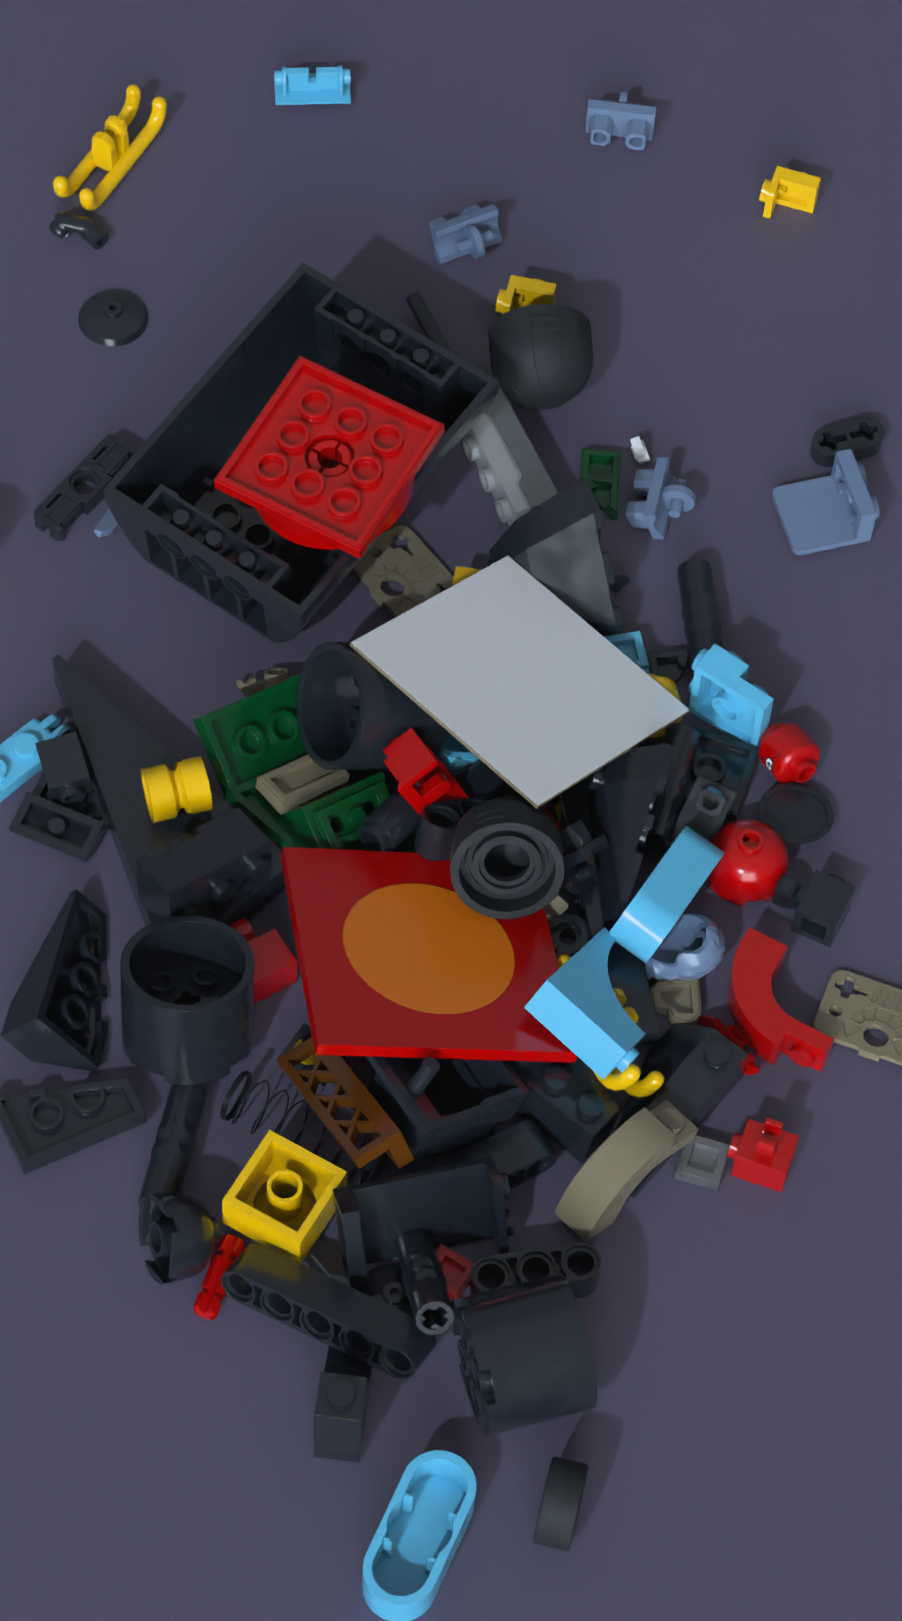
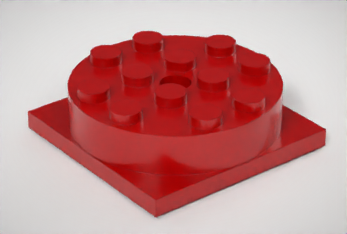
[214,356,444,559]

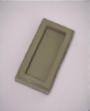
[255,754,350,815]

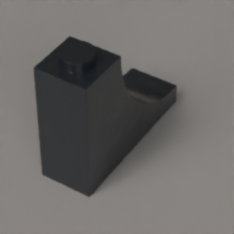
[314,1346,373,1463]

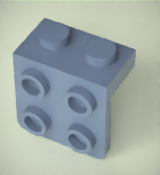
[772,449,880,555]

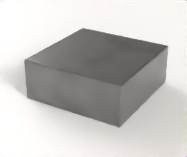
[675,1135,730,1191]

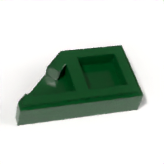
[579,448,622,520]

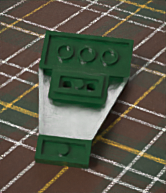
[193,673,418,853]

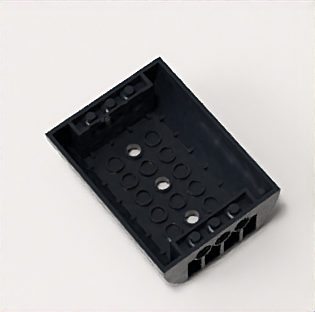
[103,263,499,643]

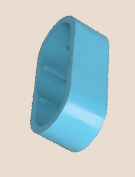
[609,825,725,963]
[362,1450,477,1621]

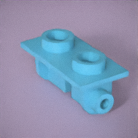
[274,65,351,105]

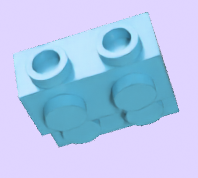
[688,644,774,747]

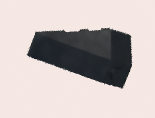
[616,1023,748,1198]

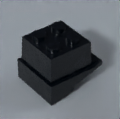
[366,1056,530,1160]

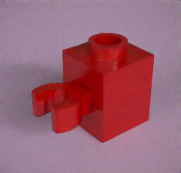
[230,917,297,1004]
[727,1117,799,1192]

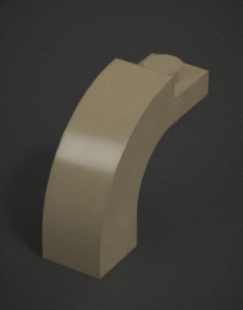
[554,1100,699,1242]

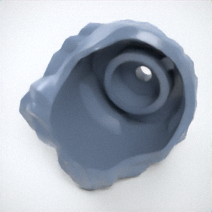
[643,913,726,980]

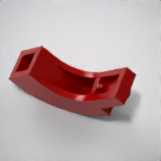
[728,927,834,1072]

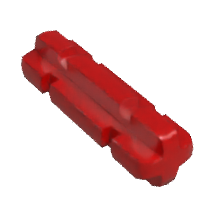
[193,1234,244,1320]

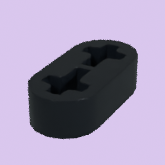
[810,417,885,467]

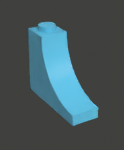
[524,927,645,1080]

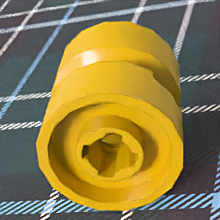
[141,756,213,823]

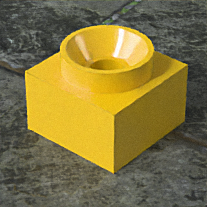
[222,1130,347,1264]

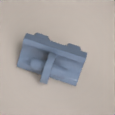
[585,90,656,150]
[429,204,502,264]
[626,457,696,540]

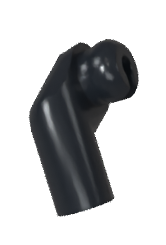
[49,211,108,250]

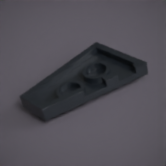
[0,1078,147,1175]

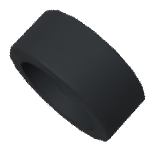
[533,1457,589,1551]

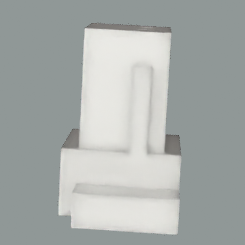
[630,436,650,465]

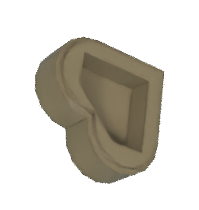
[650,979,701,1025]

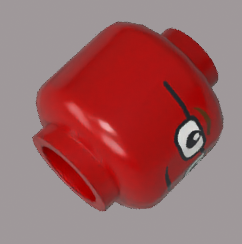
[758,722,820,784]

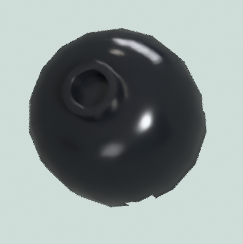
[139,1192,220,1285]

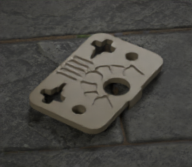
[352,526,453,618]
[813,970,902,1066]

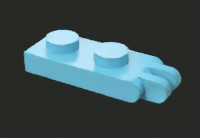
[0,713,73,802]

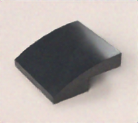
[9,772,109,862]

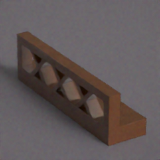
[276,1037,414,1169]

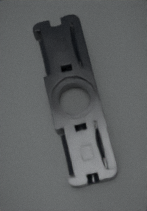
[34,434,136,541]

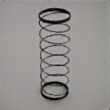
[220,1070,388,1184]

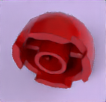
[708,819,789,906]

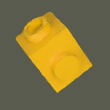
[759,166,821,219]
[495,275,557,314]

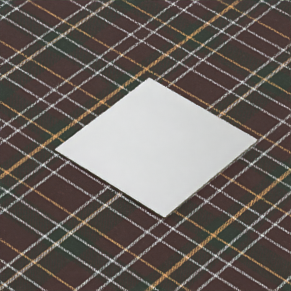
[350,556,690,809]

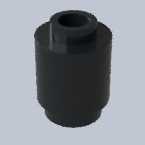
[358,793,421,852]

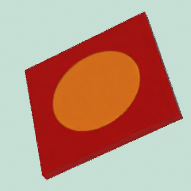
[280,847,577,1063]

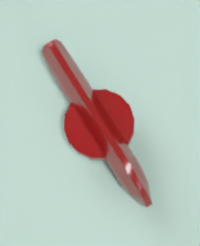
[698,1014,760,1076]

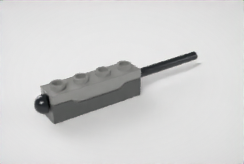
[406,292,559,526]

